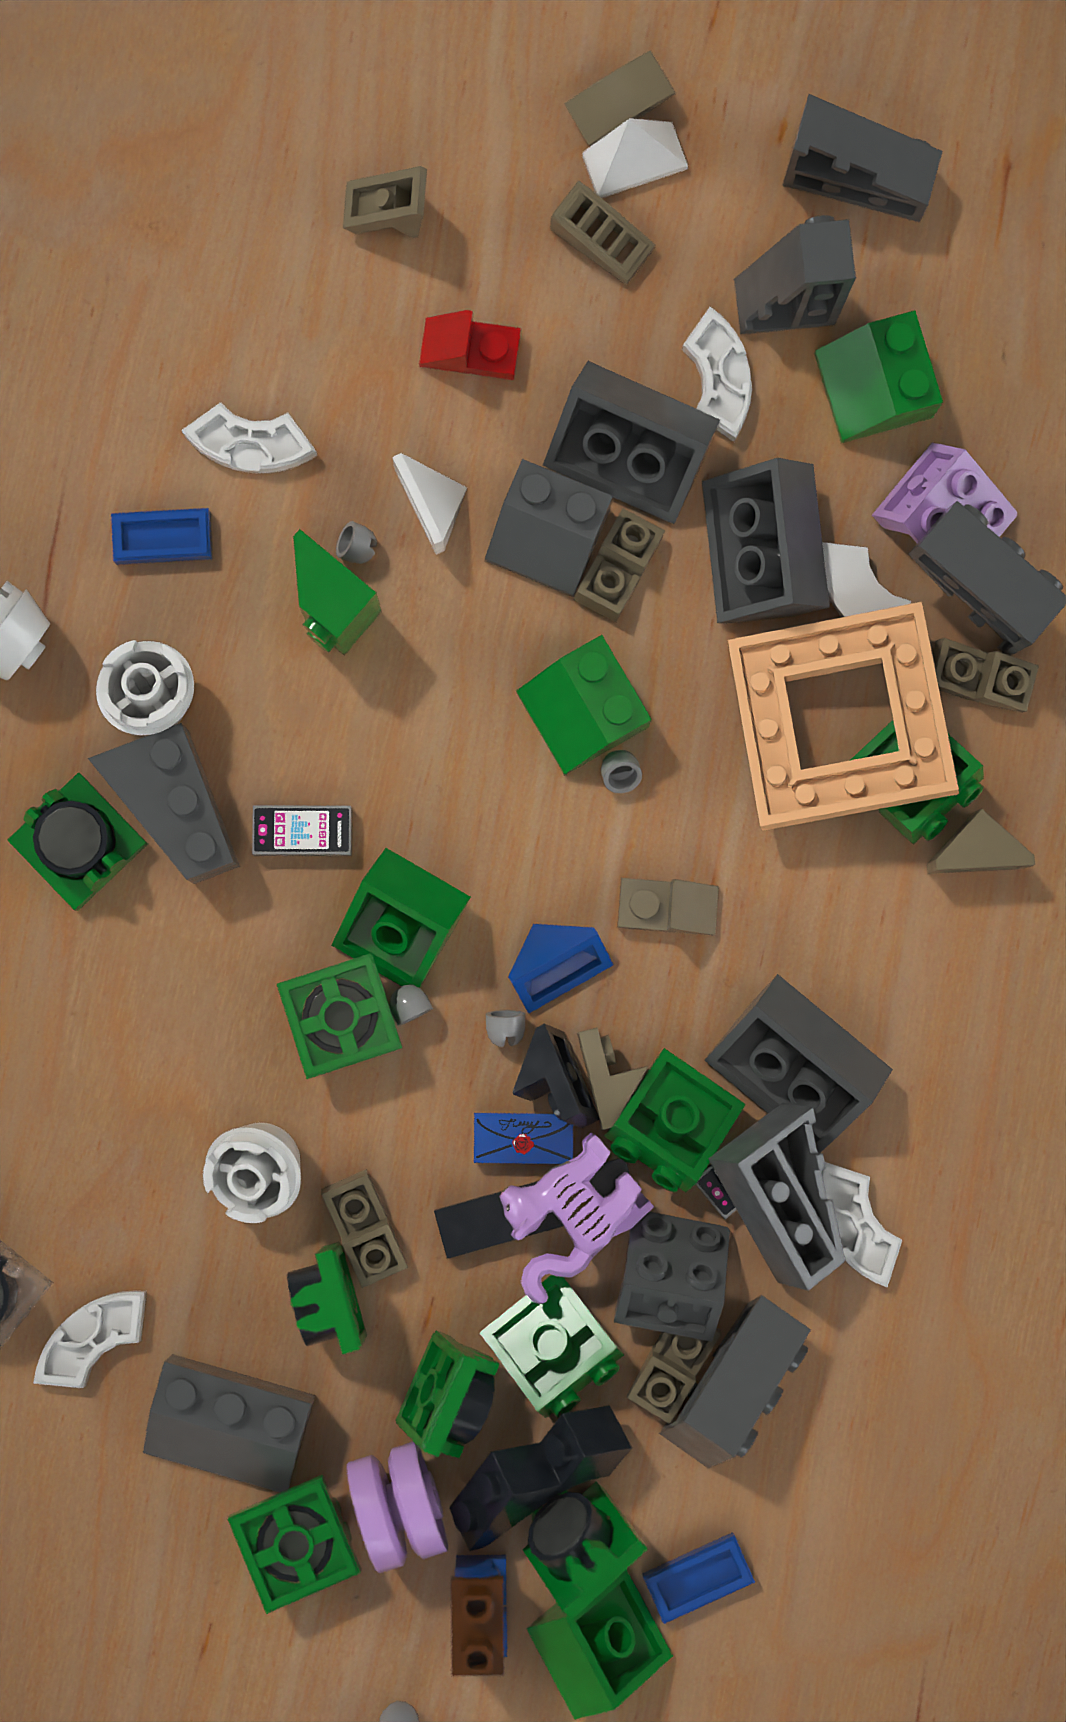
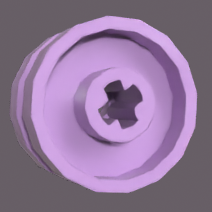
[347,1442,448,1573]

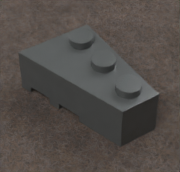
[782,94,942,222]
[734,215,856,335]
[908,501,1066,656]
[88,723,240,884]
[708,1103,845,1291]
[659,1295,811,1468]

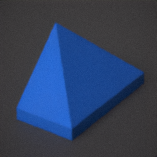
[508,924,613,1013]

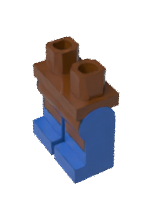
[451,1554,507,1676]

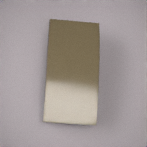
[565,51,676,146]
[574,508,665,622]
[932,638,1039,713]
[321,1169,408,1288]
[627,1328,721,1424]

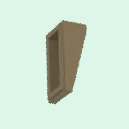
[550,181,655,285]

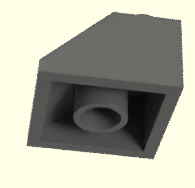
[485,459,613,597]

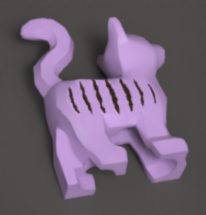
[499,1133,654,1304]

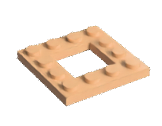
[728,602,959,831]

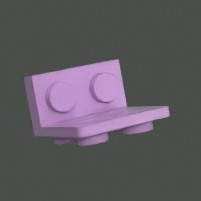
[872,443,1017,543]

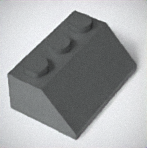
[542,361,720,524]
[702,458,830,624]
[704,974,893,1153]
[143,1354,316,1493]

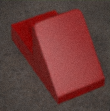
[419,310,521,380]

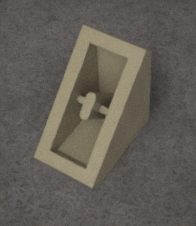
[927,809,1035,874]

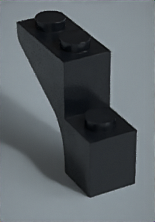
[449,1405,632,1551]

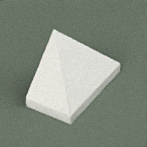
[582,118,688,198]
[392,453,467,554]

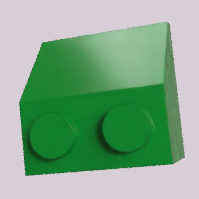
[814,310,943,443]
[293,529,382,655]
[516,635,652,776]
[331,848,471,988]
[526,1569,673,1720]

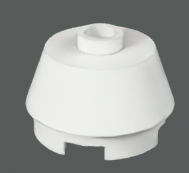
[0,581,50,681]
[96,640,194,735]
[203,1123,301,1223]

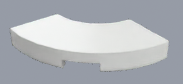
[682,307,752,442]
[181,402,317,473]
[822,542,911,617]
[821,1162,902,1288]
[33,1290,147,1388]

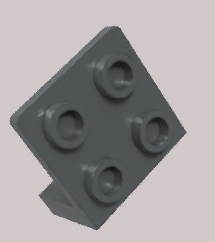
[614,1212,730,1342]

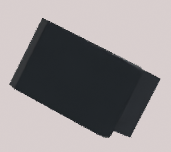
[513,1023,600,1128]

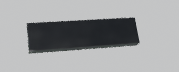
[434,1158,630,1259]

